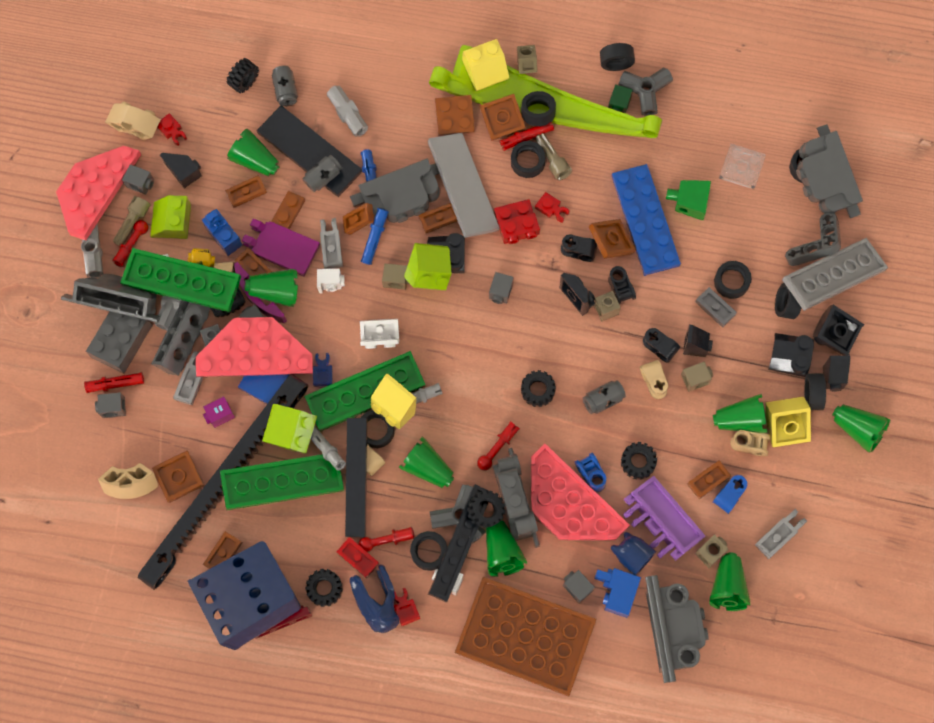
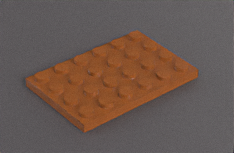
[454,577,596,697]

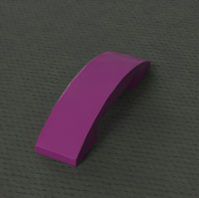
[234,262,287,323]

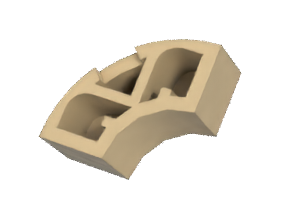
[105,102,161,140]
[98,463,159,499]

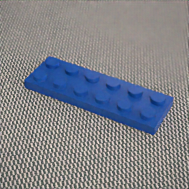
[611,164,681,276]

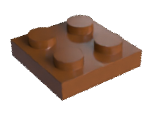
[480,94,526,141]
[435,95,475,136]
[589,219,636,259]
[152,451,204,503]

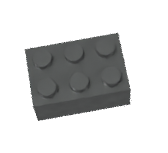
[86,311,153,374]

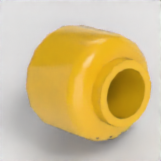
[187,248,215,267]

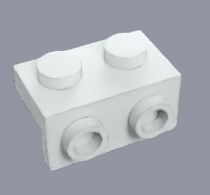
[360,319,400,349]

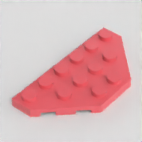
[56,146,141,240]
[196,317,313,377]
[531,444,630,540]

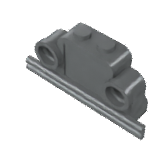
[796,124,863,218]
[350,158,440,223]
[61,274,161,322]
[493,448,540,548]
[645,575,709,683]

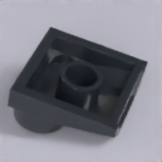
[427,233,465,273]
[559,273,595,316]
[813,304,865,356]
[768,333,814,377]

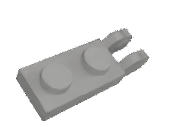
[320,218,343,269]
[173,351,203,405]
[755,509,807,559]

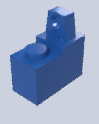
[202,209,243,256]
[594,568,641,618]

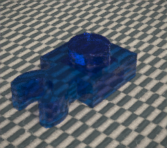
[313,353,333,387]

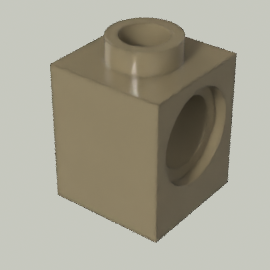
[517,45,537,74]
[382,263,410,290]
[594,291,621,322]
[681,361,713,392]
[695,534,728,568]

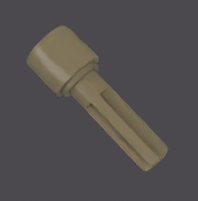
[536,133,572,181]
[113,196,151,246]

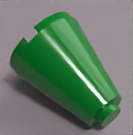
[227,128,280,177]
[244,269,298,307]
[713,394,768,433]
[832,404,891,453]
[398,436,454,488]
[486,520,527,577]
[709,552,750,611]

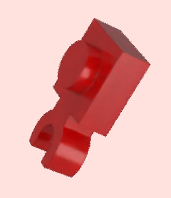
[157,113,187,146]
[535,192,570,223]
[394,588,420,626]

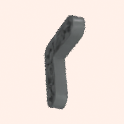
[785,212,841,266]

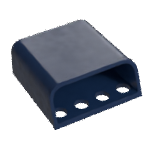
[187,541,301,650]

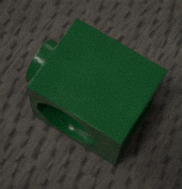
[608,84,633,113]

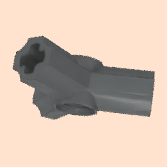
[618,67,673,116]
[430,484,486,543]

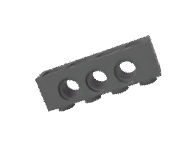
[151,300,211,376]

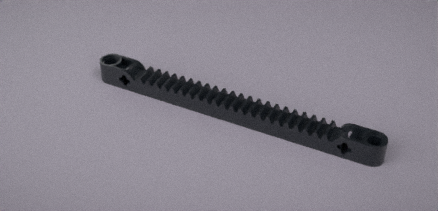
[138,374,309,590]

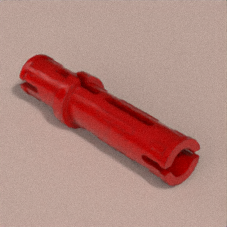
[500,122,554,151]
[84,372,144,393]

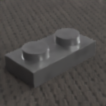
[695,287,737,327]

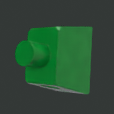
[666,180,711,220]

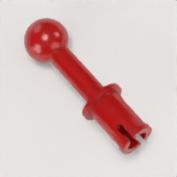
[112,220,149,267]
[477,421,520,471]
[358,527,415,552]

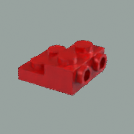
[494,199,540,244]

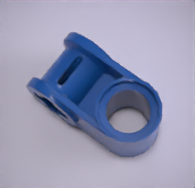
[575,453,606,492]
[712,475,747,514]

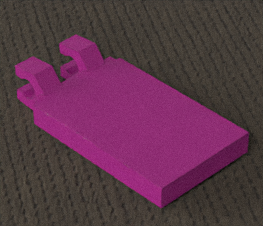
[242,218,320,277]

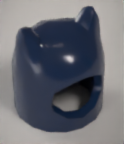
[611,532,656,575]

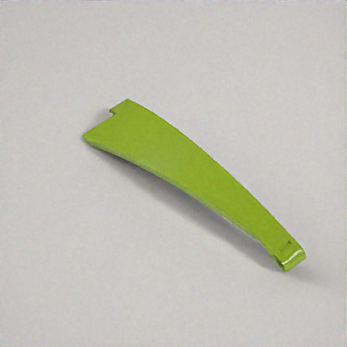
[429,45,662,138]

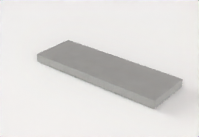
[427,133,500,238]
[782,238,888,311]

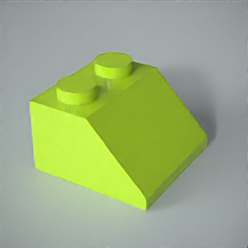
[150,195,191,239]
[404,243,452,290]
[262,404,317,454]

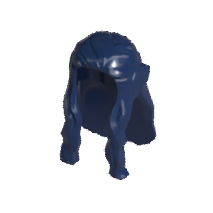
[350,564,399,633]

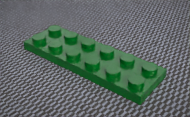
[120,248,241,312]
[304,351,426,432]
[220,454,344,511]

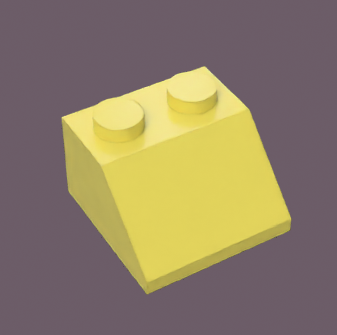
[462,39,510,91]
[371,373,416,430]
[765,397,811,447]

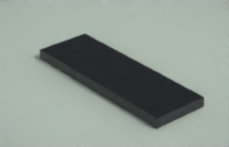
[257,105,363,197]

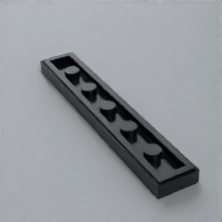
[345,418,367,537]
[428,484,489,602]

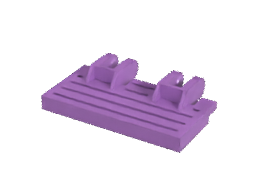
[623,476,705,561]

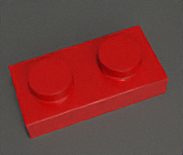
[336,537,379,579]

